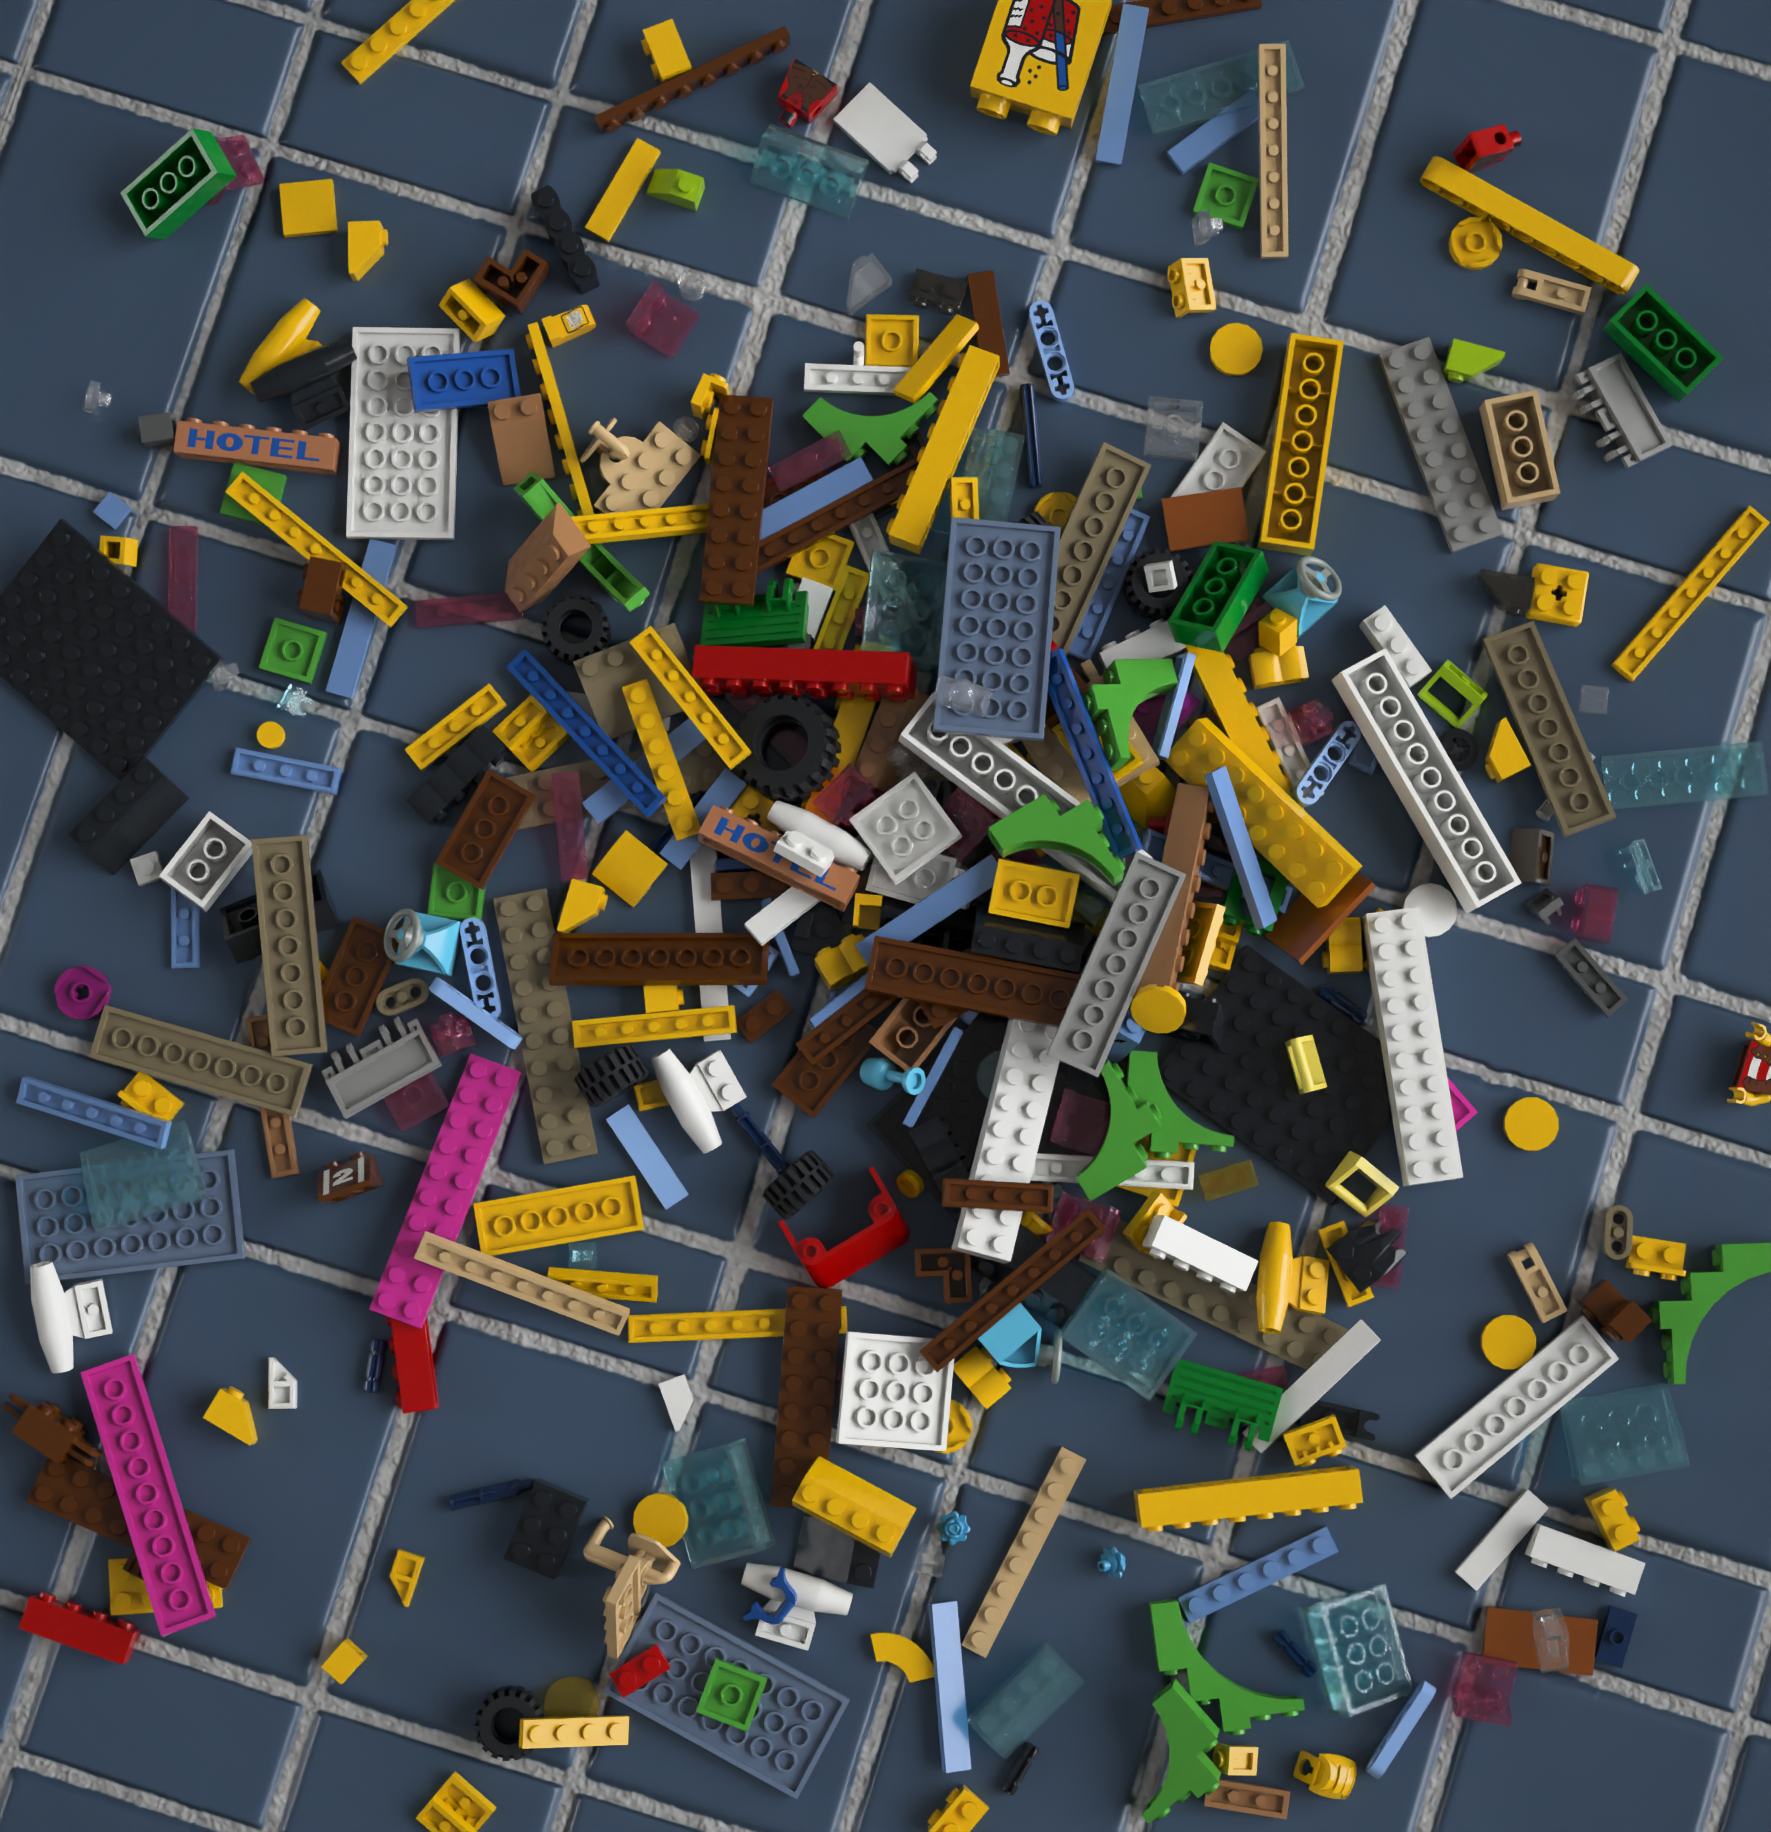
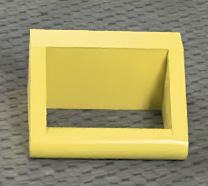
[1285,1035,1327,1095]
[1326,1151,1399,1218]

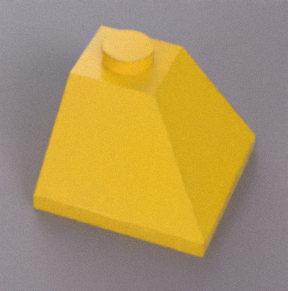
[1118,767,1176,836]

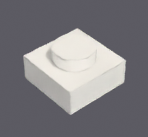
[1144,560,1178,593]
[130,851,164,886]

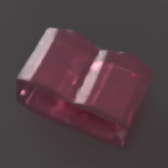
[1571,883,1618,944]

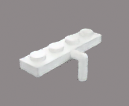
[804,341,912,396]

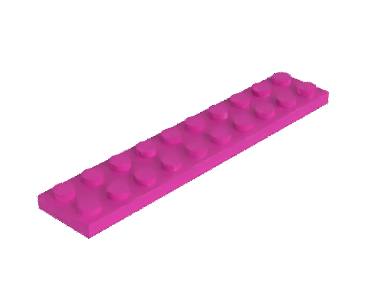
[369,1053,522,1329]
[80,1354,217,1637]

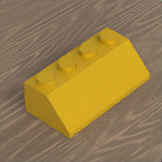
[792,1456,917,1558]

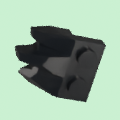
[1327,1219,1408,1293]

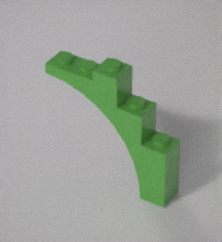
[513,471,650,612]
[1649,1242,1771,1384]
[1148,1598,1305,1735]

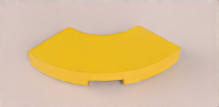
[870,1632,934,1683]

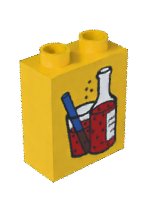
[970,0,1112,136]

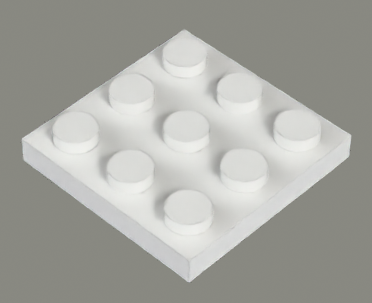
[849,772,963,885]

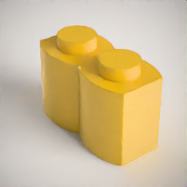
[1248,644,1309,689]
[1322,917,1363,974]
[814,934,869,992]
[953,1346,1012,1410]

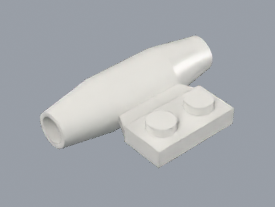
[767,800,872,877]
[650,1048,747,1154]
[30,1261,113,1373]
[741,1563,853,1651]

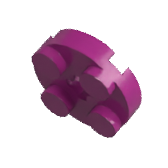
[55,966,112,1020]

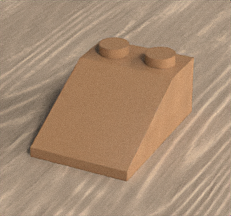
[487,393,556,487]

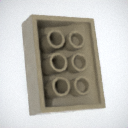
[573,623,697,739]

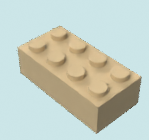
[1479,390,1560,510]

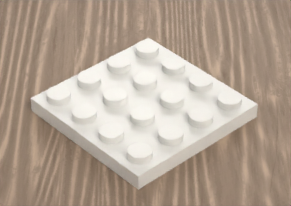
[836,1331,954,1451]

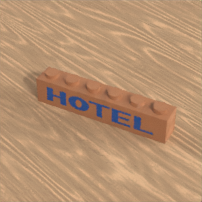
[173,418,341,476]
[698,805,860,912]

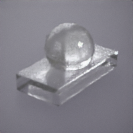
[932,675,993,717]

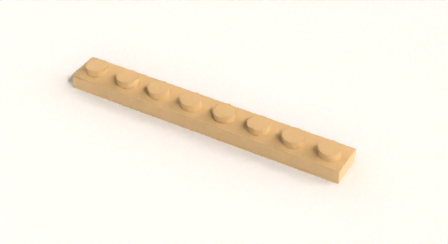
[1258,44,1288,259]
[414,1231,630,1336]
[961,1446,1086,1658]

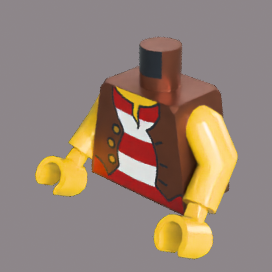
[1727,1022,1771,1107]

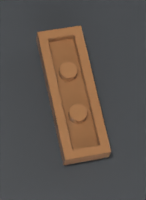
[1203,1778,1291,1819]

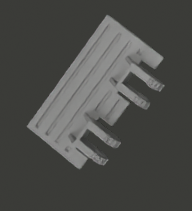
[1570,353,1672,469]
[321,1016,442,1119]

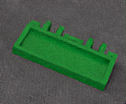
[700,578,809,647]
[1162,1358,1284,1451]

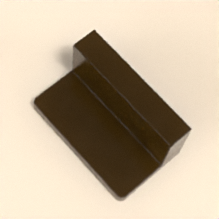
[1509,828,1554,886]

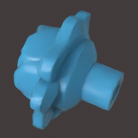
[936,1511,970,1545]
[1097,1547,1126,1579]

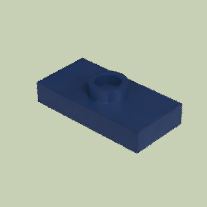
[1595,1605,1638,1668]

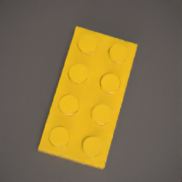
[108,1558,223,1615]

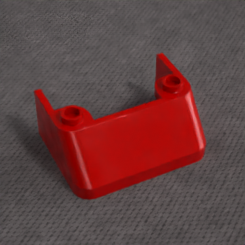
[778,1166,910,1288]

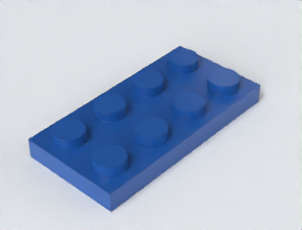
[407,349,521,413]

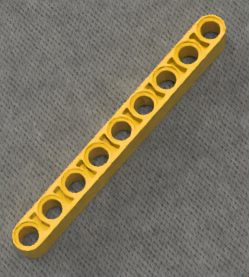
[1420,156,1639,295]

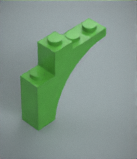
[802,392,940,467]
[1082,659,1178,770]
[988,794,1125,886]
[1126,1050,1234,1159]
[1076,1059,1163,1201]
[1142,1679,1221,1823]

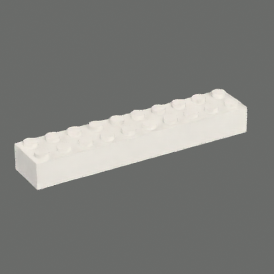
[1332,648,1522,914]
[898,692,1153,903]
[1361,906,1463,1187]
[952,1018,1059,1264]

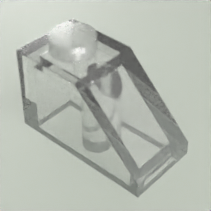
[846,253,892,316]
[1533,1607,1569,1673]

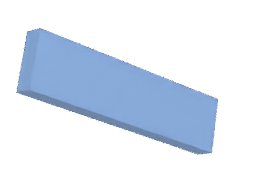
[1152,652,1196,760]
[606,1104,689,1210]

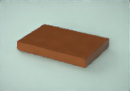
[1161,487,1250,553]

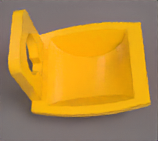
[1293,1751,1357,1799]

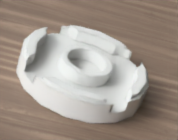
[1402,883,1457,938]

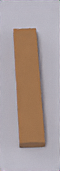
[245,1014,300,1179]

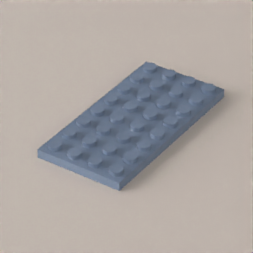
[933,517,1061,742]
[15,1149,245,1285]
[602,1592,850,1799]

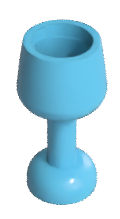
[860,1058,926,1095]

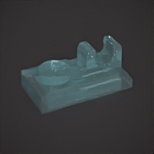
[1618,838,1662,894]

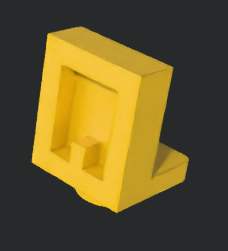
[1212,1743,1258,1776]

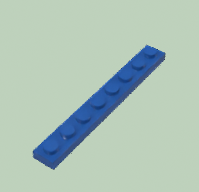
[1048,648,1143,860]
[506,649,667,818]

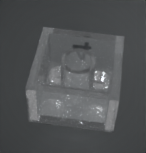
[1142,396,1203,461]

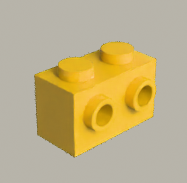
[641,19,692,84]
[439,279,505,343]
[1584,1486,1640,1552]

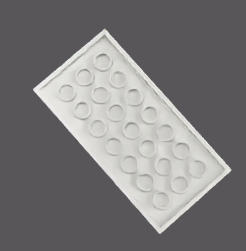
[346,327,461,540]

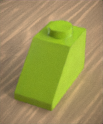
[646,169,705,212]
[1442,338,1506,383]

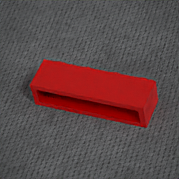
[386,1316,439,1414]
[19,1591,140,1665]

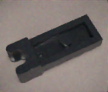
[1299,1400,1380,1441]

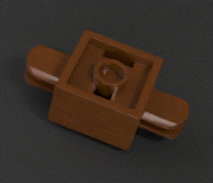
[2,1392,102,1467]

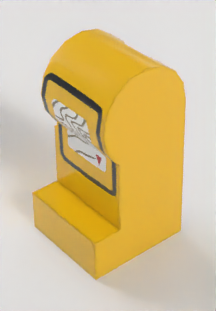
[541,305,596,348]

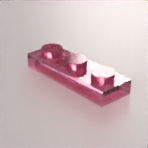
[768,430,852,492]
[1373,1204,1409,1289]

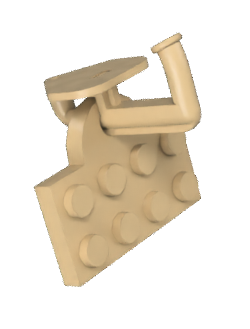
[579,417,701,514]
[583,1516,681,1659]

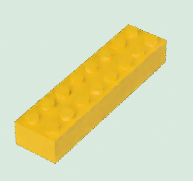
[1257,333,1344,556]
[1163,718,1362,908]
[1133,1465,1363,1532]

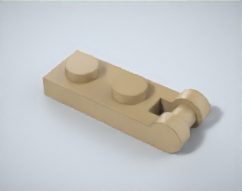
[1511,269,1592,315]
[1506,1242,1568,1323]

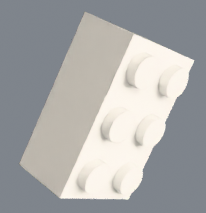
[159,811,252,912]

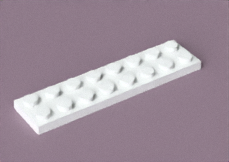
[1414,1316,1619,1499]

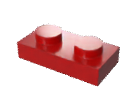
[609,1643,671,1698]

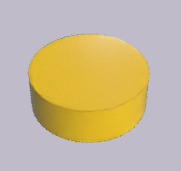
[257,721,285,749]
[896,1170,924,1198]

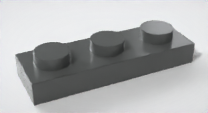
[1553,938,1629,1018]

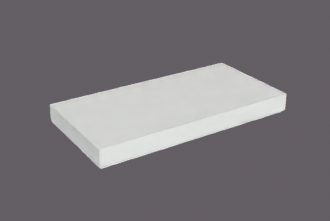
[1171,422,1267,497]

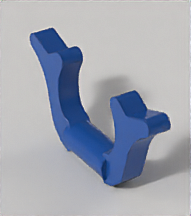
[743,1567,797,1625]

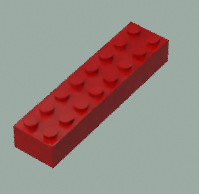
[692,645,918,703]

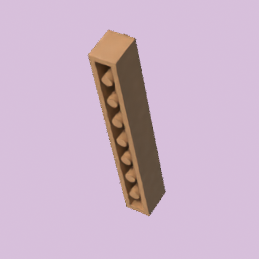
[1135,783,1215,993]

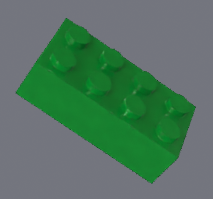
[121,128,237,240]
[1603,284,1723,403]
[1168,541,1269,653]

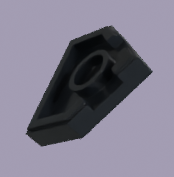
[791,902,849,957]

